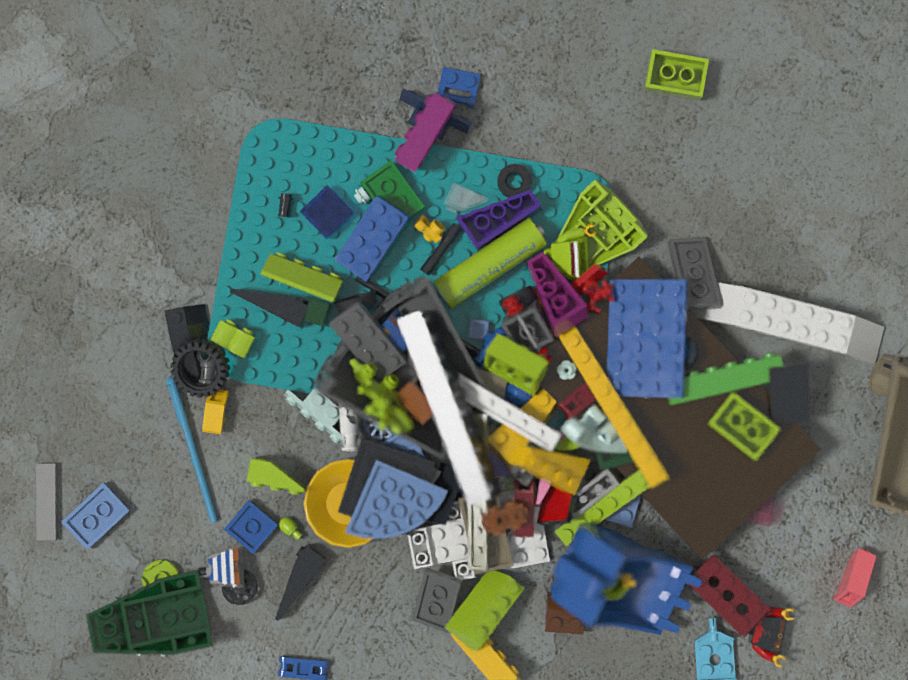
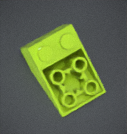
[247,457,307,495]

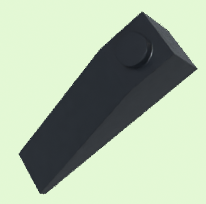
[230,289,308,327]
[275,544,327,621]

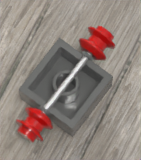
[501,296,555,365]

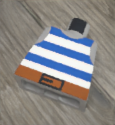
[199,548,245,588]

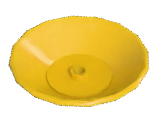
[304,459,374,548]

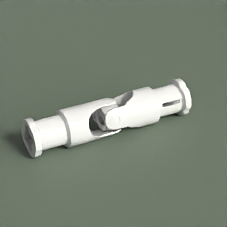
[339,404,358,452]

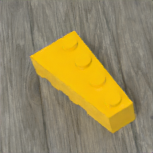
[488,389,557,469]
[509,444,590,495]
[450,633,523,680]

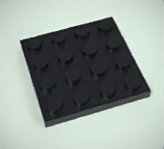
[338,438,435,536]

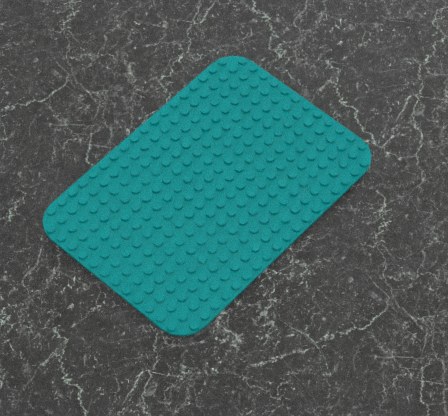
[208,119,612,431]

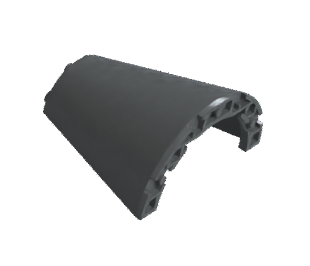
[314,276,487,459]

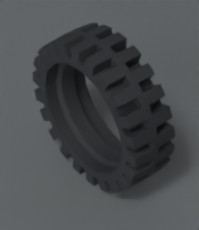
[171,339,230,398]

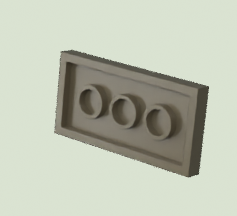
[458,495,513,575]

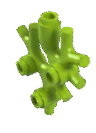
[349,358,414,436]

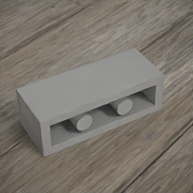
[572,467,623,518]

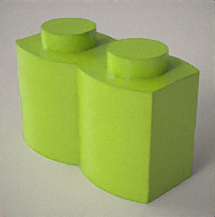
[210,319,256,358]

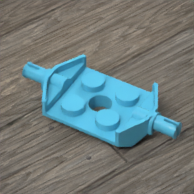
[694,617,737,680]

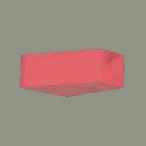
[834,548,876,607]

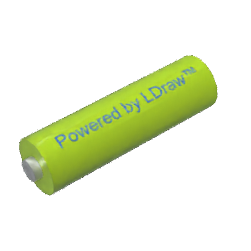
[433,218,547,309]

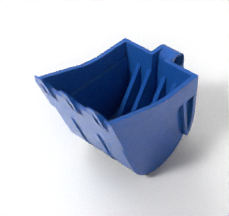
[550,523,702,635]

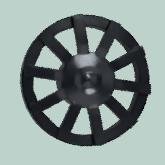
[222,569,258,605]

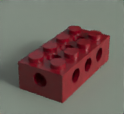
[688,554,771,638]

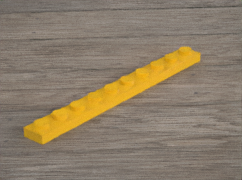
[558,326,668,489]

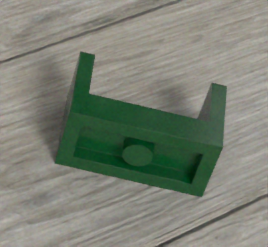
[304,298,332,327]
[596,450,634,471]

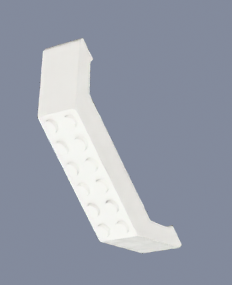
[691,282,884,364]

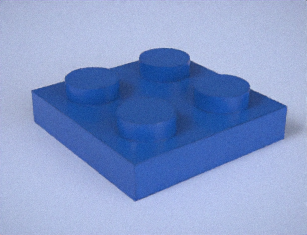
[224,500,279,554]

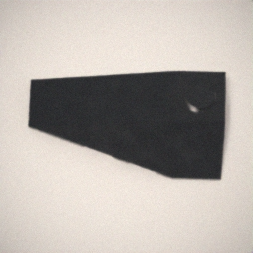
[164,304,209,384]

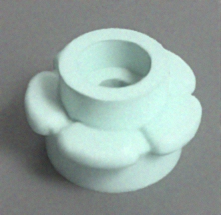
[354,187,371,204]
[557,361,576,380]

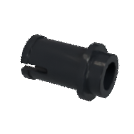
[278,193,294,218]

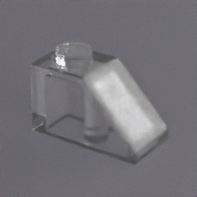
[444,183,488,214]

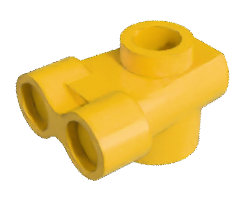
[414,214,445,243]

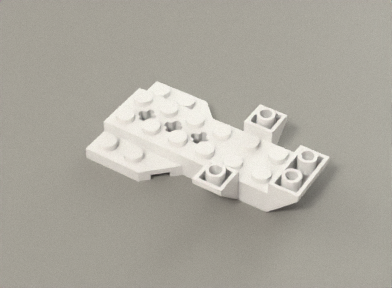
[408,486,550,580]

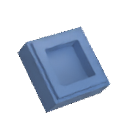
[468,319,489,340]

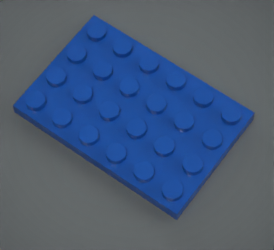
[607,280,688,398]

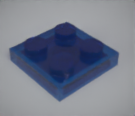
[300,185,354,239]

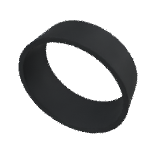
[335,291,377,314]

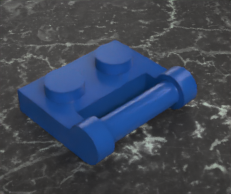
[438,67,480,108]

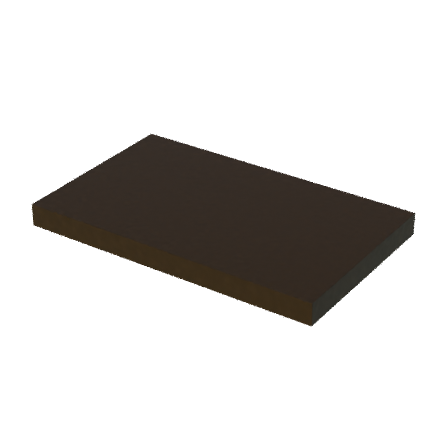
[540,257,821,560]

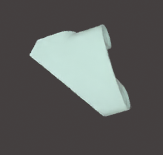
[562,405,627,453]

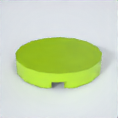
[142,560,180,586]

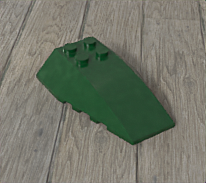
[86,570,213,655]

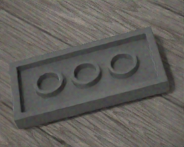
[668,237,722,311]
[328,300,408,382]

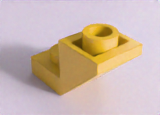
[202,389,229,434]

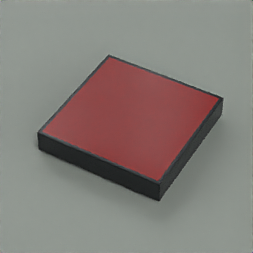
[537,487,579,525]

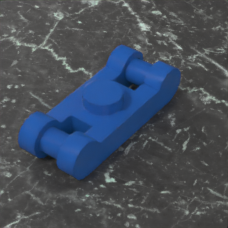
[278,656,329,680]

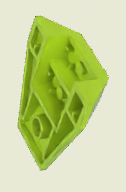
[556,179,648,268]

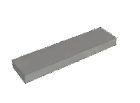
[36,463,57,541]

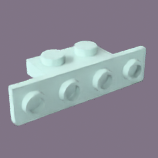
[284,388,343,445]

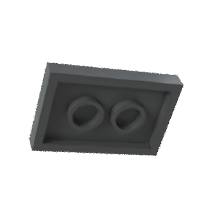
[412,568,463,633]

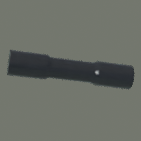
[420,223,462,276]

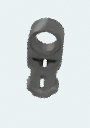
[197,351,217,384]

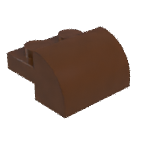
[545,592,584,635]

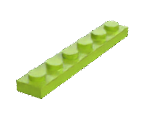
[554,470,650,546]

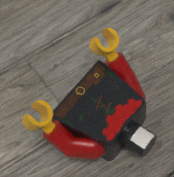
[748,607,796,667]

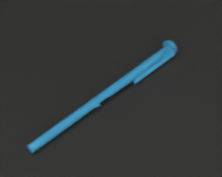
[165,376,218,523]

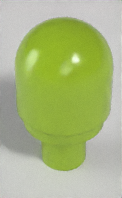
[279,517,303,540]

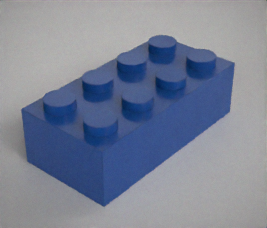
[335,195,412,282]

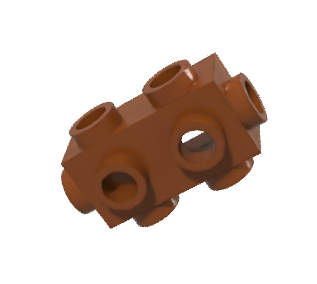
[481,500,528,536]

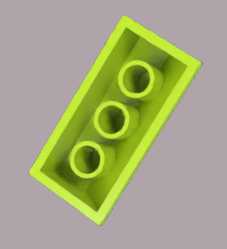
[260,252,344,303]
[444,570,524,652]

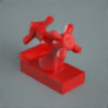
[570,263,614,313]

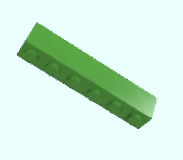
[668,353,783,406]

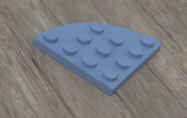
[345,460,448,539]

